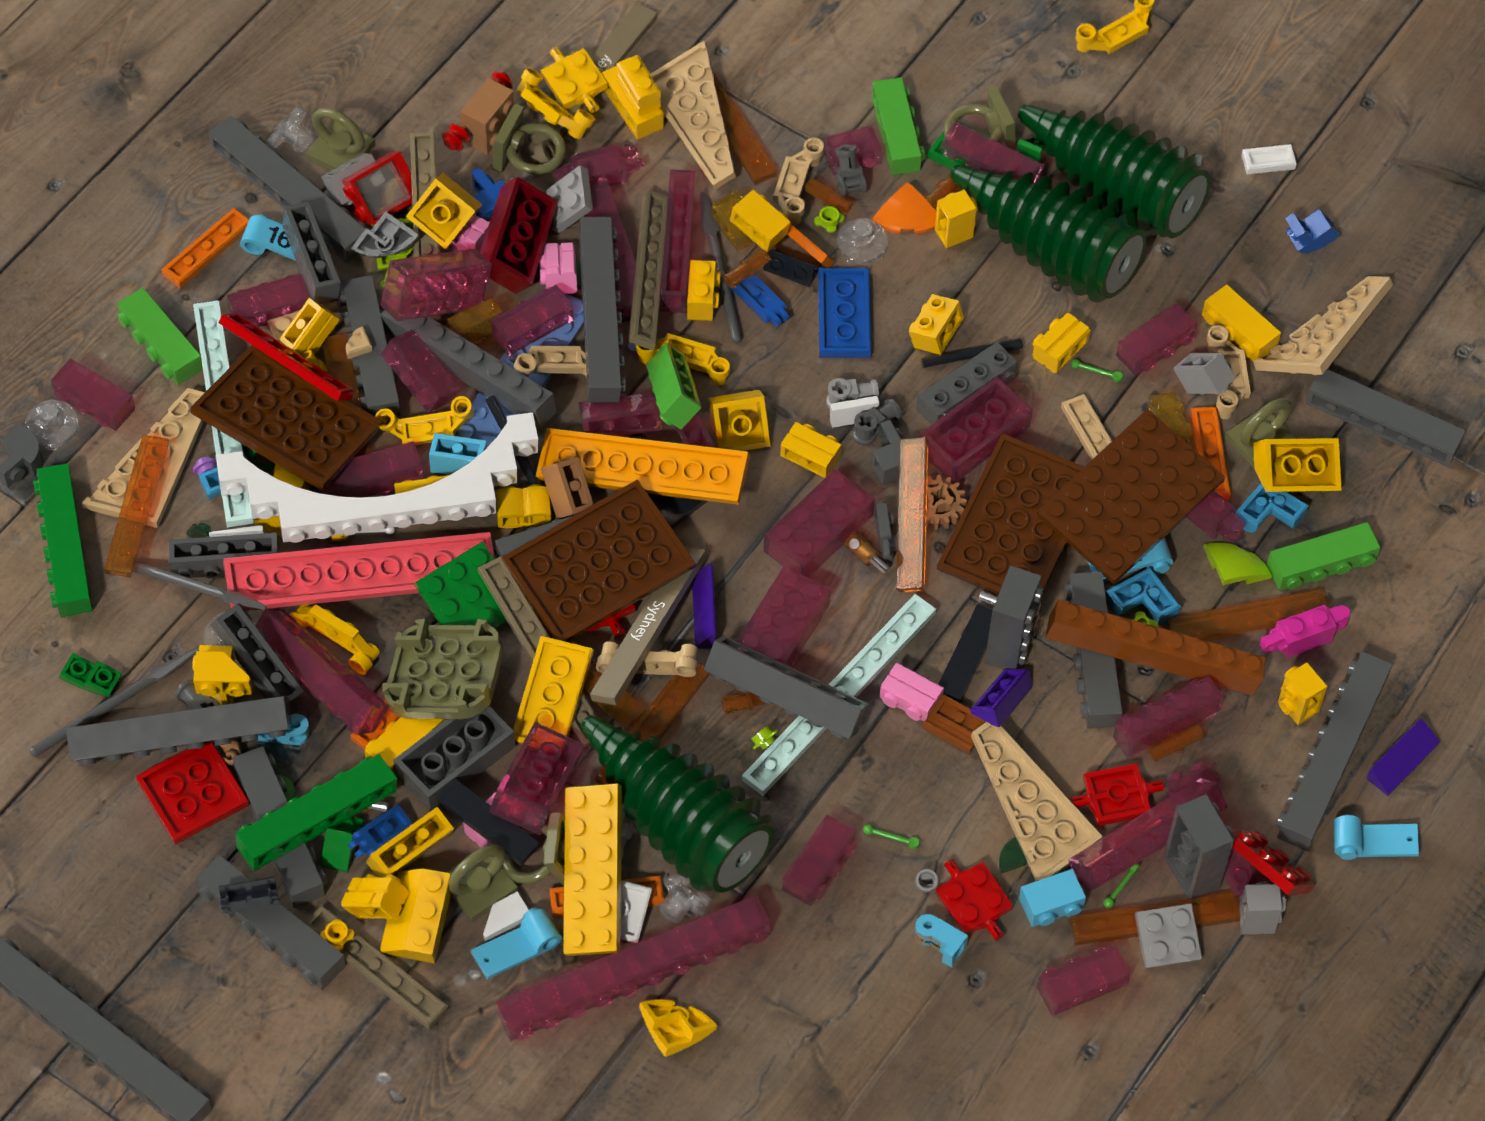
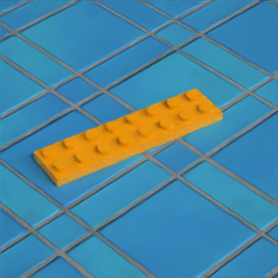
[535,428,750,505]

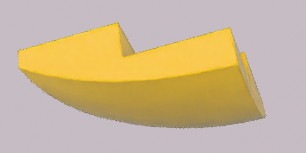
[639,1000,717,1057]

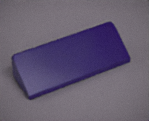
[692,564,716,648]
[970,669,1033,727]
[1367,719,1440,796]

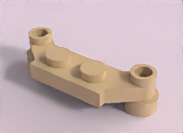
[773,138,824,226]
[1207,325,1251,420]
[513,346,587,379]
[596,642,698,677]

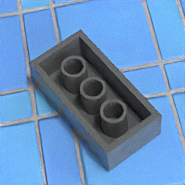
[985,565,1044,670]
[393,706,515,811]
[1163,794,1234,902]

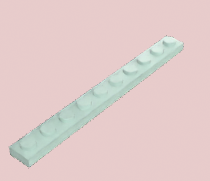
[193,300,254,528]
[742,594,936,796]

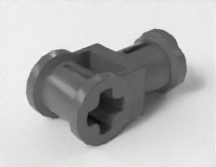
[835,145,867,198]
[853,399,902,445]
[174,680,219,710]

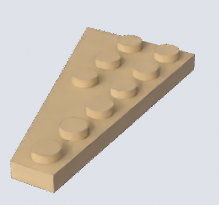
[651,41,736,190]
[1253,276,1393,375]
[82,388,205,528]
[971,722,1103,881]

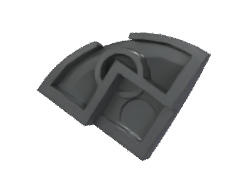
[351,211,420,258]

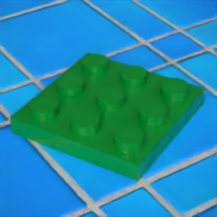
[414,542,507,629]

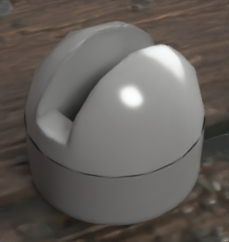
[915,869,938,893]

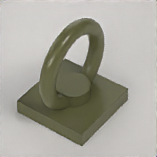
[944,85,1016,155]
[493,103,566,175]
[306,107,376,171]
[1225,398,1297,468]
[502,812,565,886]
[446,845,518,922]

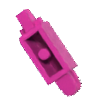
[1259,604,1351,658]

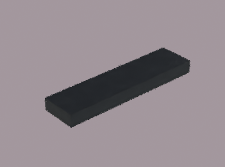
[938,604,992,703]
[436,779,539,866]

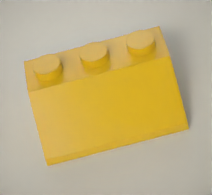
[1253,438,1342,492]
[380,869,451,963]

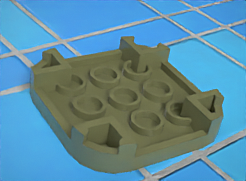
[382,619,503,719]

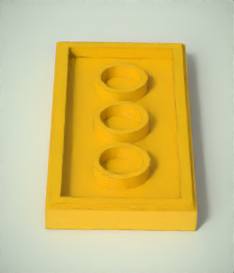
[513,636,594,755]

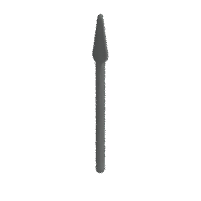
[700,192,741,343]
[126,560,267,610]
[30,647,199,757]

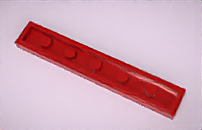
[218,313,355,401]

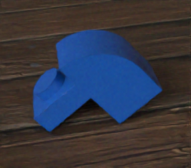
[471,168,504,222]
[1285,209,1340,253]

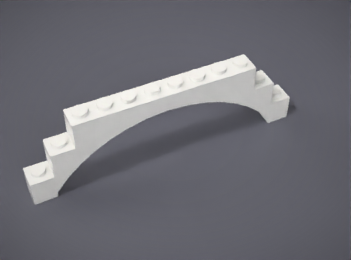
[216,412,538,543]

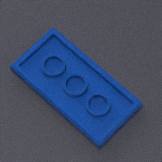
[818,268,871,358]

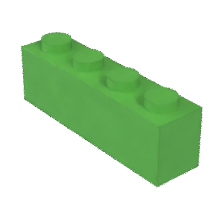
[872,77,925,175]
[117,288,203,386]
[646,342,702,429]
[1267,522,1381,591]

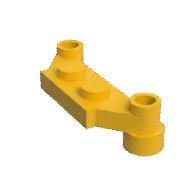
[1076,0,1155,54]
[516,67,595,139]
[636,333,730,386]
[375,396,475,447]
[283,604,380,675]

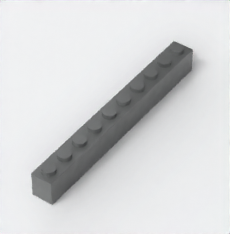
[0,938,212,1121]

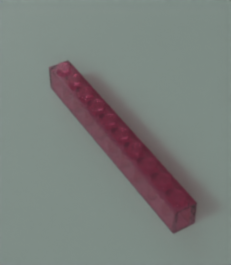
[496,895,771,1042]

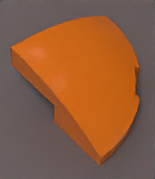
[872,182,936,234]

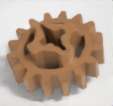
[909,475,967,530]

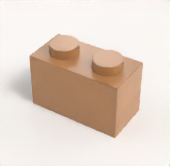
[541,457,594,519]

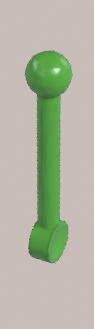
[1071,359,1123,382]
[863,824,919,849]
[1103,862,1140,908]

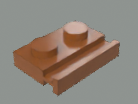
[922,694,986,754]

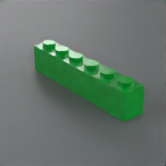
[33,463,93,617]
[236,754,397,872]

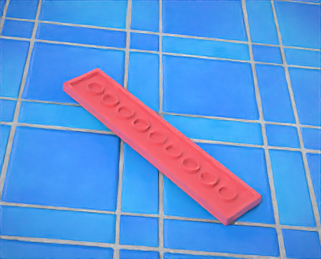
[223,532,495,611]

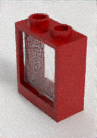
[341,151,412,225]

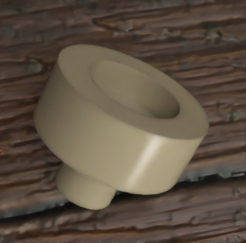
[531,140,556,164]

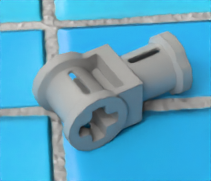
[826,378,879,409]

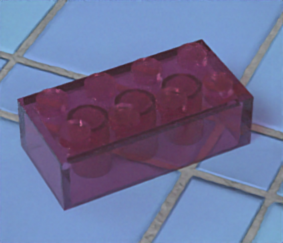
[380,249,492,321]
[918,377,1033,484]
[764,469,875,583]
[737,566,831,667]
[489,722,585,835]

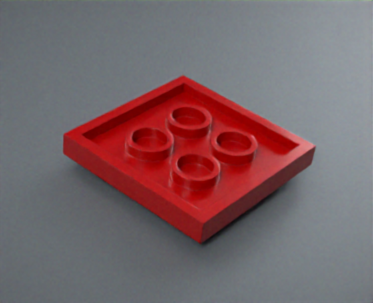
[135,742,249,845]
[1232,831,1315,895]

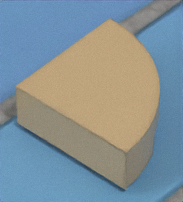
[346,326,372,359]

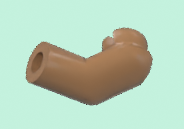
[211,738,242,766]

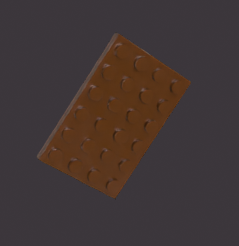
[191,345,382,491]
[1037,409,1225,584]
[937,433,1084,595]
[502,480,696,642]

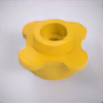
[320,919,354,951]

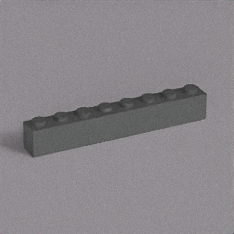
[208,115,367,263]
[579,217,625,402]
[381,298,557,429]
[1276,651,1392,851]
[66,696,293,766]

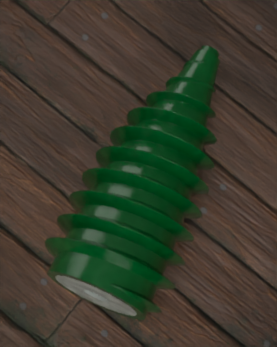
[1018,104,1211,238]
[950,164,1147,302]
[580,715,774,893]

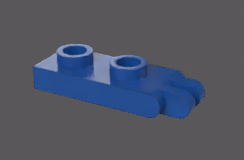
[729,268,789,327]
[348,804,413,858]

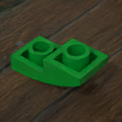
[59,653,122,697]

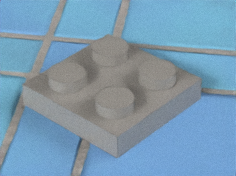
[546,165,593,234]
[1135,904,1202,969]

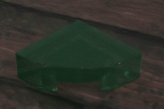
[186,523,212,538]
[998,838,1027,874]

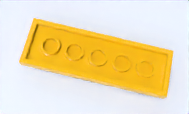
[563,784,622,956]

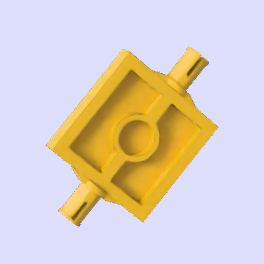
[541,47,608,113]

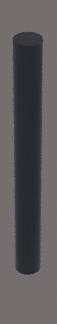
[921,338,1023,368]
[485,396,542,486]

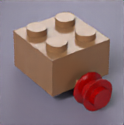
[442,71,515,155]

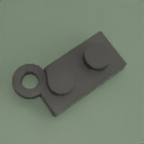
[874,502,897,562]

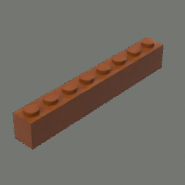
[1045,599,1266,696]

